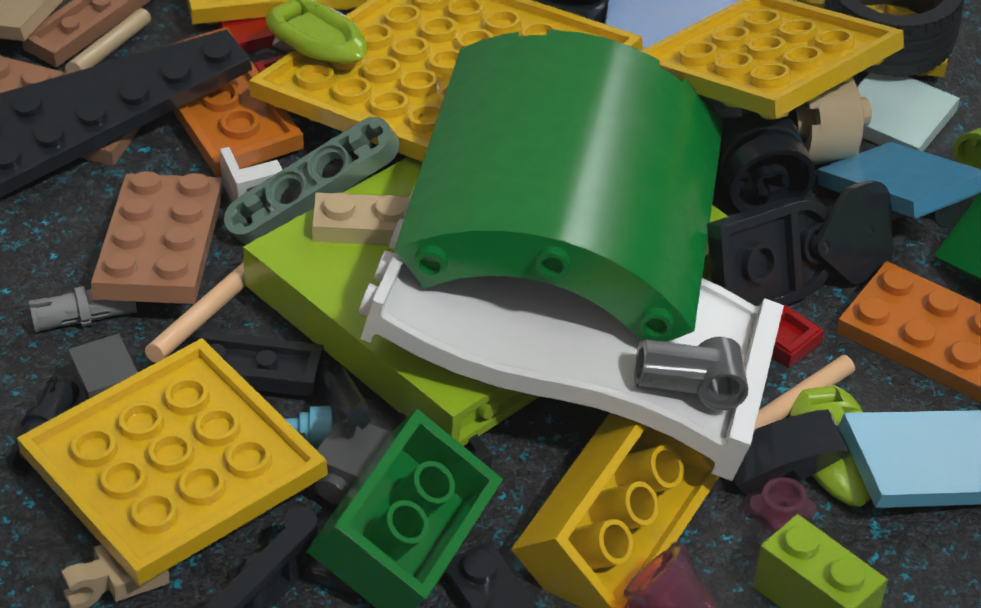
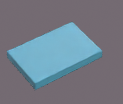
[838,410,981,508]

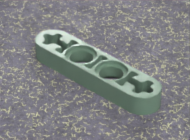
[224,117,400,245]

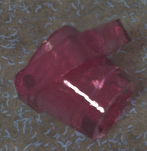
[623,542,718,608]

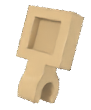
[61,545,170,608]

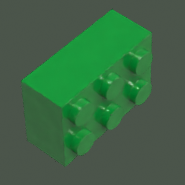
[306,409,503,608]

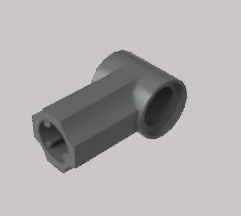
[634,337,749,410]

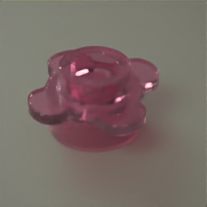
[749,477,816,532]

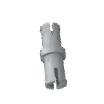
[28,286,137,333]

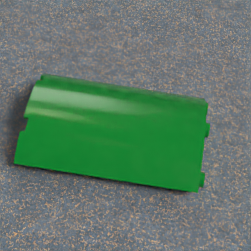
[394,30,724,342]

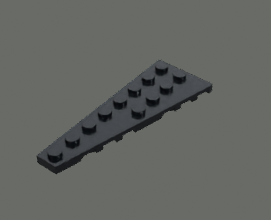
[0,29,252,198]

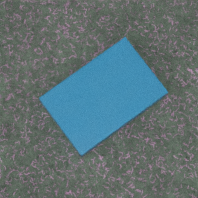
[817,142,981,219]

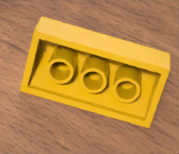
[511,413,719,608]

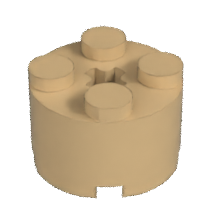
[787,79,872,165]

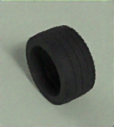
[823,0,964,77]

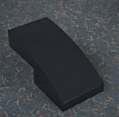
[734,409,850,496]

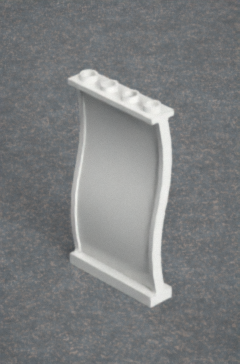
[358,187,784,481]

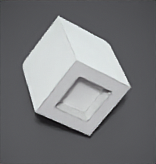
[219,147,286,218]

